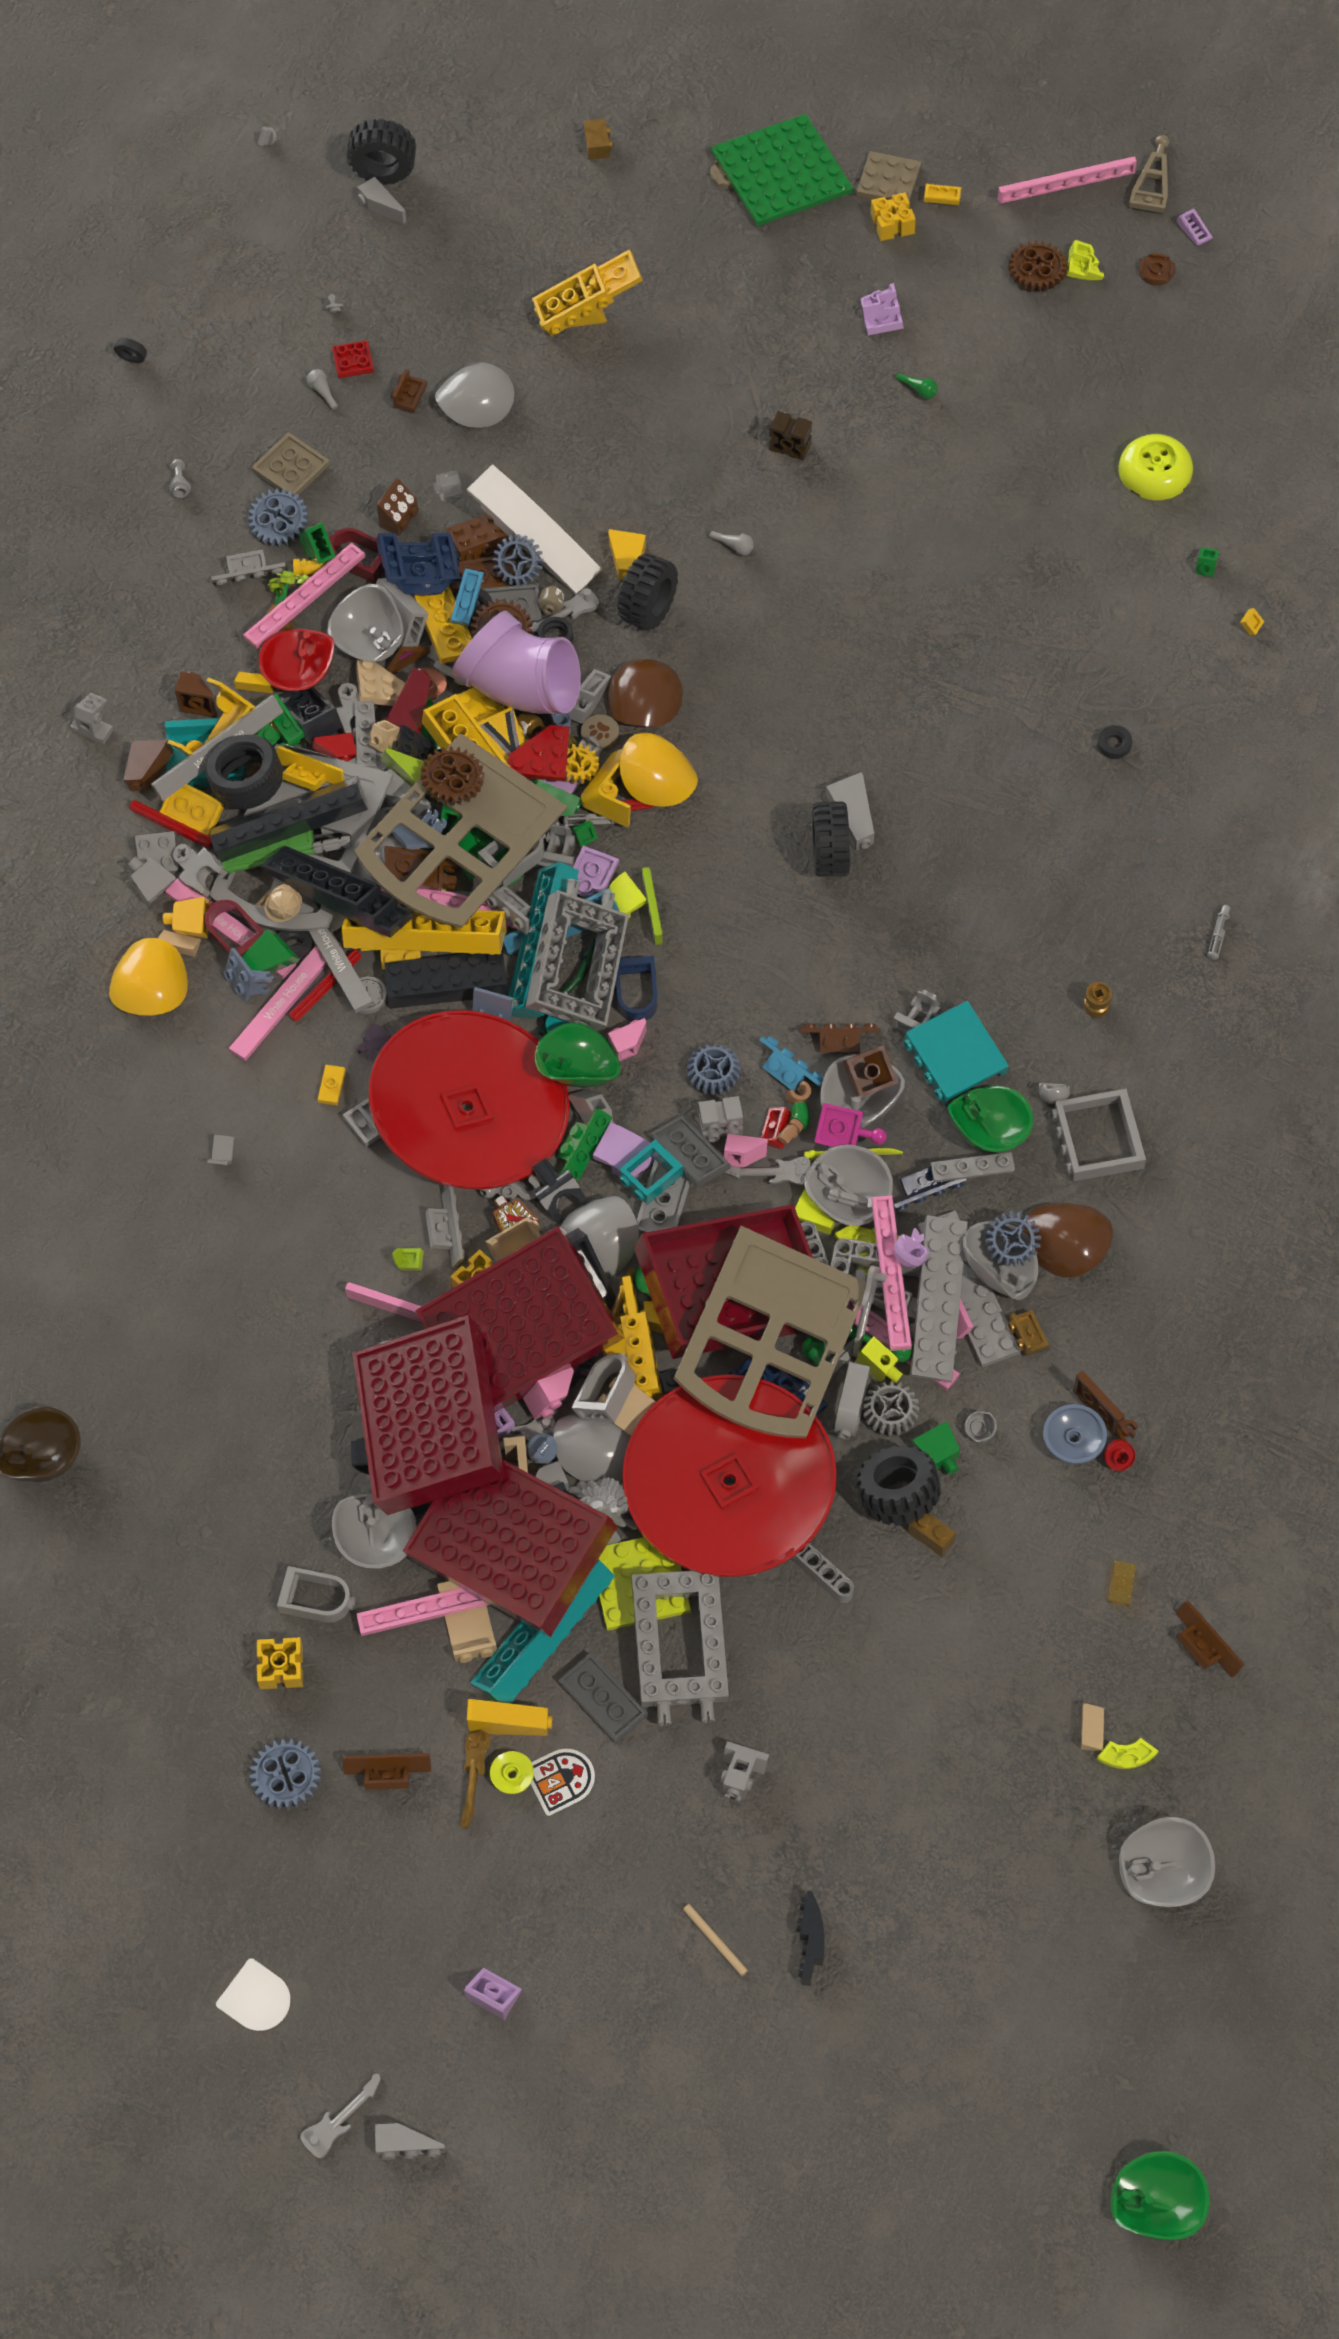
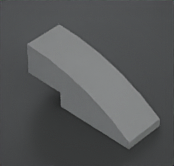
[569,669,611,724]

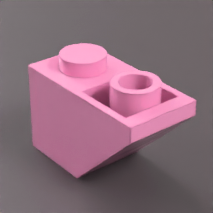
[608,1018,647,1061]
[724,1134,768,1168]

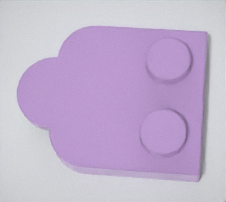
[573,846,619,898]

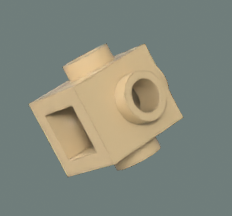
[369,720,400,753]

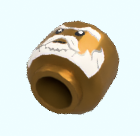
[516,712,543,740]

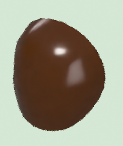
[607,659,683,727]
[1023,1203,1113,1277]

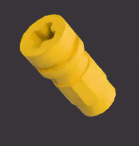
[293,559,330,577]

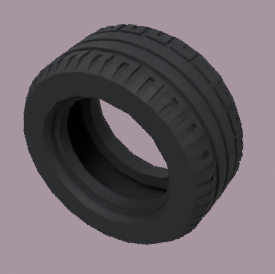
[205,734,284,809]

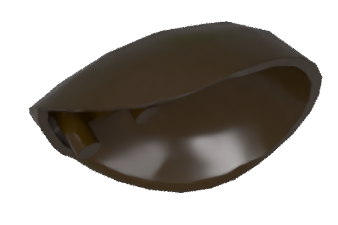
[0,1407,81,1482]

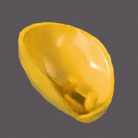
[620,733,698,807]
[109,938,188,1015]

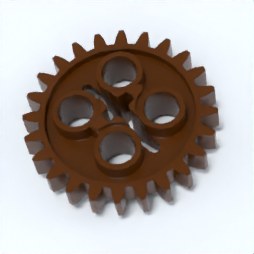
[1008,240,1067,292]
[471,598,533,637]
[420,746,484,806]

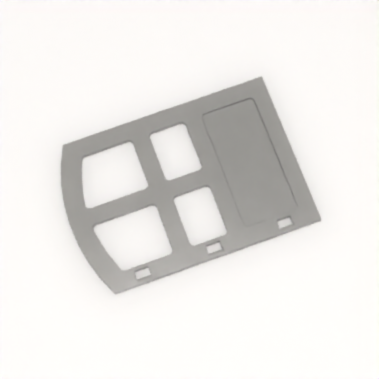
[209,744,394,931]

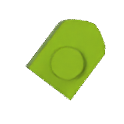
[392,1248,424,1271]

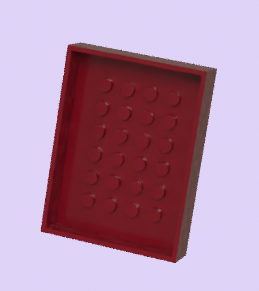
[634,1204,814,1359]
[415,1226,625,1413]
[353,1315,505,1515]
[402,1459,618,1638]

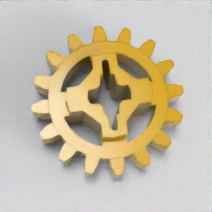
[566,744,599,784]

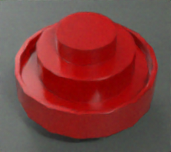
[1104,1439,1136,1471]

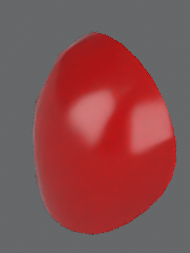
[259,629,334,691]

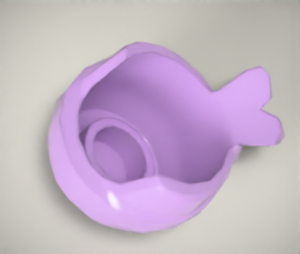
[894,1228,930,1267]

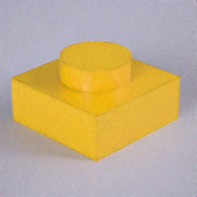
[1240,608,1264,636]

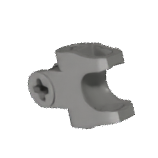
[336,683,376,734]
[173,844,228,897]

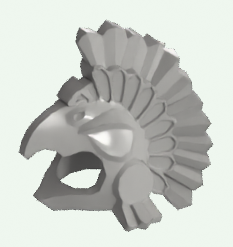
[569,1476,637,1545]

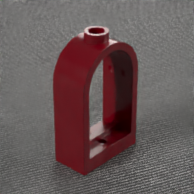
[329,528,385,584]
[205,900,264,957]

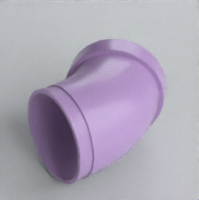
[452,611,581,714]

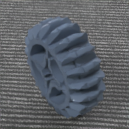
[493,534,544,586]
[687,1043,741,1096]
[985,1211,1041,1268]

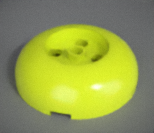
[1118,434,1193,500]

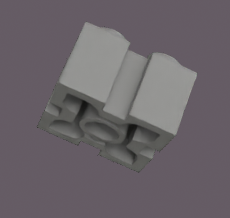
[699,1096,743,1142]

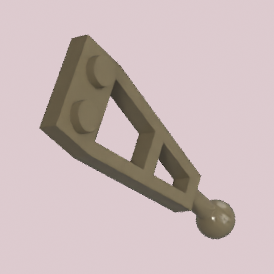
[1129,135,1169,213]

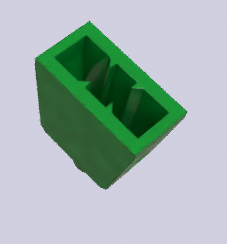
[912,1421,960,1475]

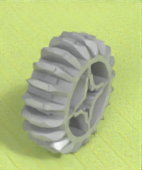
[863,1381,920,1437]

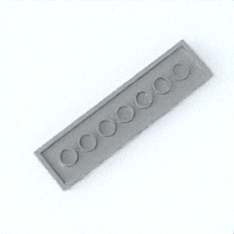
[917,1211,1020,1367]
[910,1215,967,1383]

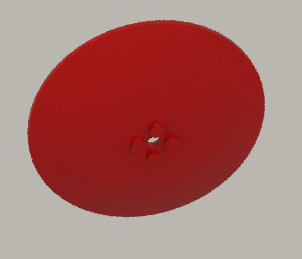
[368,1010,570,1190]
[623,1375,836,1577]

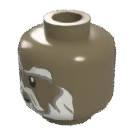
[538,586,564,615]

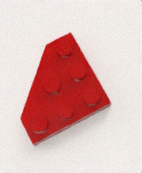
[508,725,570,782]

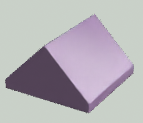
[464,1968,522,2020]

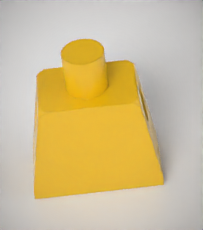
[163,897,210,939]

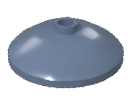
[1043,1404,1107,1464]

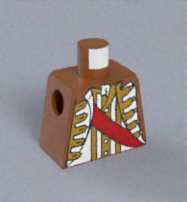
[493,1196,539,1233]

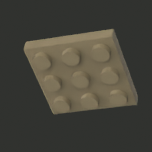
[856,151,921,203]
[251,432,330,497]

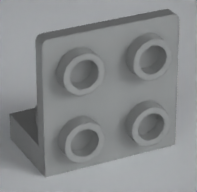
[135,831,179,871]

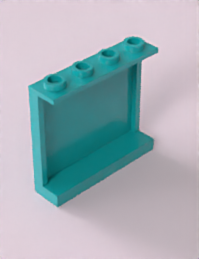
[165,718,244,789]
[903,1001,1009,1105]

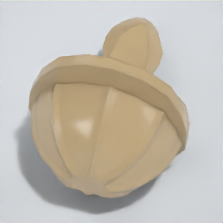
[264,884,302,922]

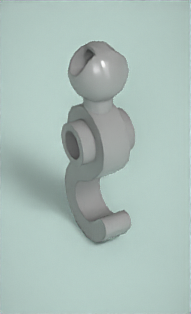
[480,1175,541,1200]

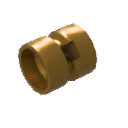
[1084,982,1112,1018]

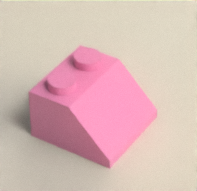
[523,1367,574,1419]

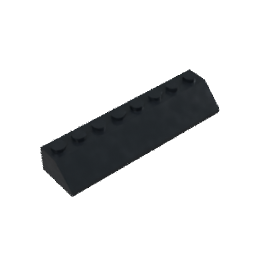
[210,776,368,862]

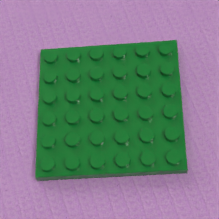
[711,114,853,227]

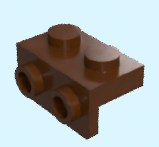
[391,369,427,413]

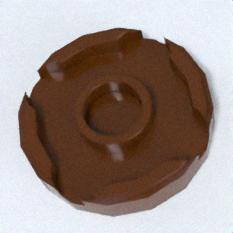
[1139,253,1175,285]

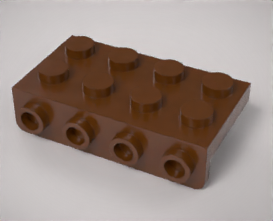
[446,514,515,561]

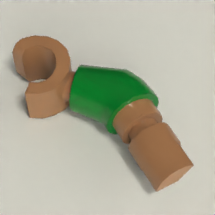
[776,1081,811,1144]

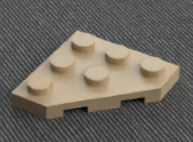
[356,660,404,706]

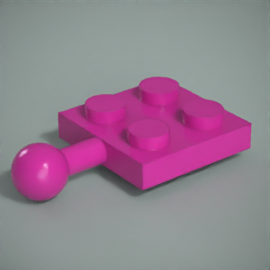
[815,1103,887,1147]

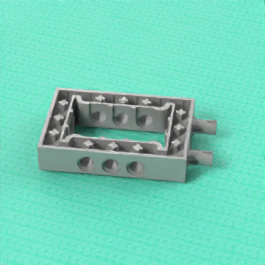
[525,879,629,1031]
[631,1571,729,1726]

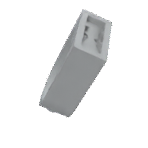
[478,834,546,886]
[572,1353,636,1423]
[834,1362,870,1440]
[277,1566,356,1623]

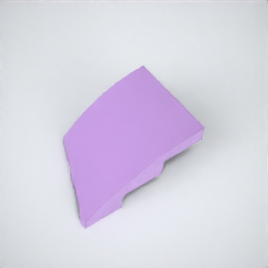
[860,283,904,335]
[593,1122,655,1178]

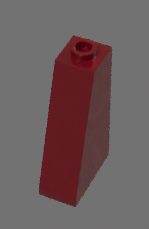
[385,668,431,734]

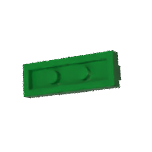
[260,693,305,746]

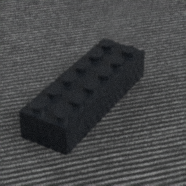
[384,950,508,1009]

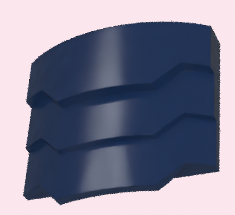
[376,533,461,596]

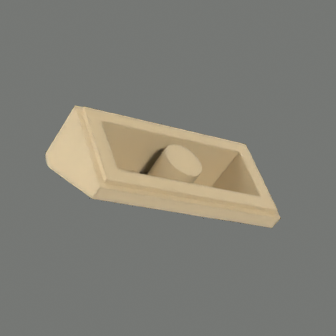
[157,930,201,957]
[1081,1703,1104,1751]

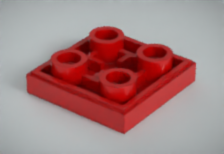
[332,340,374,379]

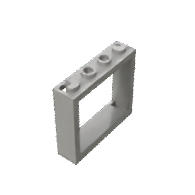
[1052,1089,1146,1182]

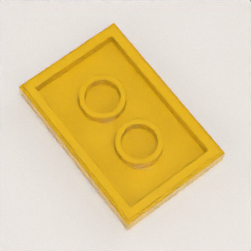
[160,784,225,837]

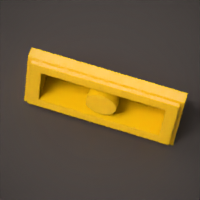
[234,672,274,694]

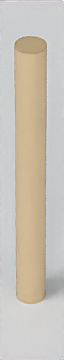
[683,1904,748,1976]

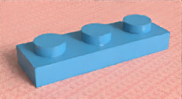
[451,568,484,627]

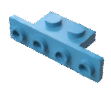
[759,1036,824,1091]

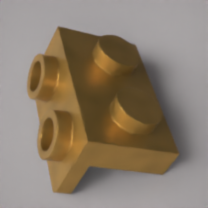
[1007,1310,1049,1356]

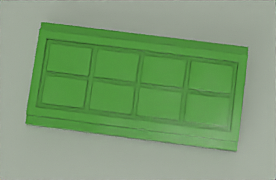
[222,830,315,874]

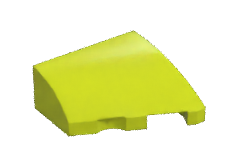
[1066,240,1104,280]
[609,872,647,918]
[795,1189,837,1235]

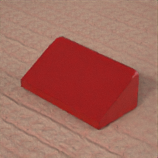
[761,1107,792,1149]

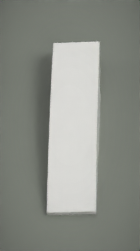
[467,464,602,595]

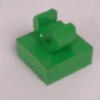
[573,820,598,847]

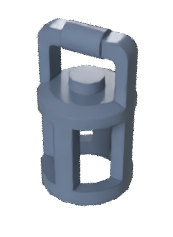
[526,1434,557,1464]

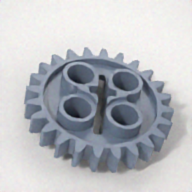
[248,488,309,547]
[250,1739,321,1810]

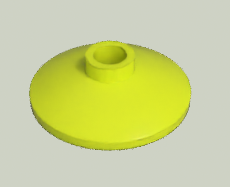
[490,1751,534,1794]

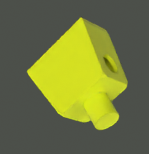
[855,1336,903,1383]

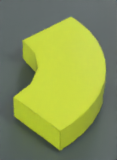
[1097,1738,1158,1769]

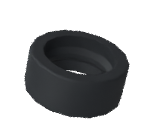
[537,616,574,643]

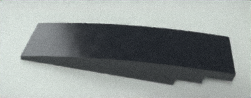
[261,846,414,938]

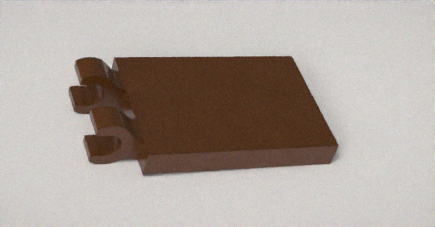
[450,553,521,597]
[384,846,457,891]
[1073,1370,1137,1441]

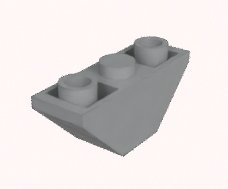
[568,1089,613,1145]

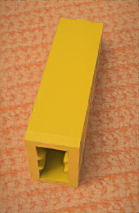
[467,1699,553,1736]

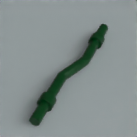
[539,939,596,1036]

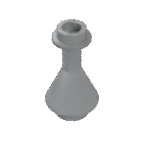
[169,459,191,498]

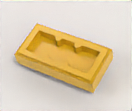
[924,184,961,205]
[317,1065,346,1106]

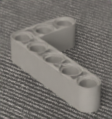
[831,1238,921,1278]
[749,1543,854,1603]

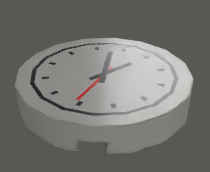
[349,976,387,1014]

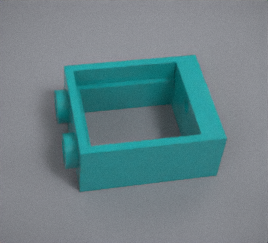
[619,1139,683,1205]

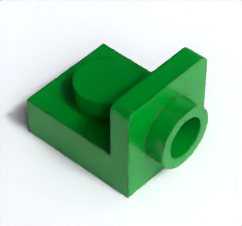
[1195,547,1220,577]

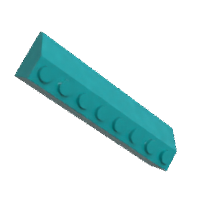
[508,862,579,1019]
[470,1559,615,1704]

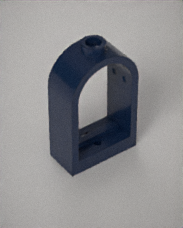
[616,956,658,1022]

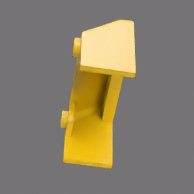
[168,678,255,757]
[581,748,631,828]

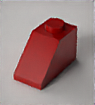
[312,733,357,762]

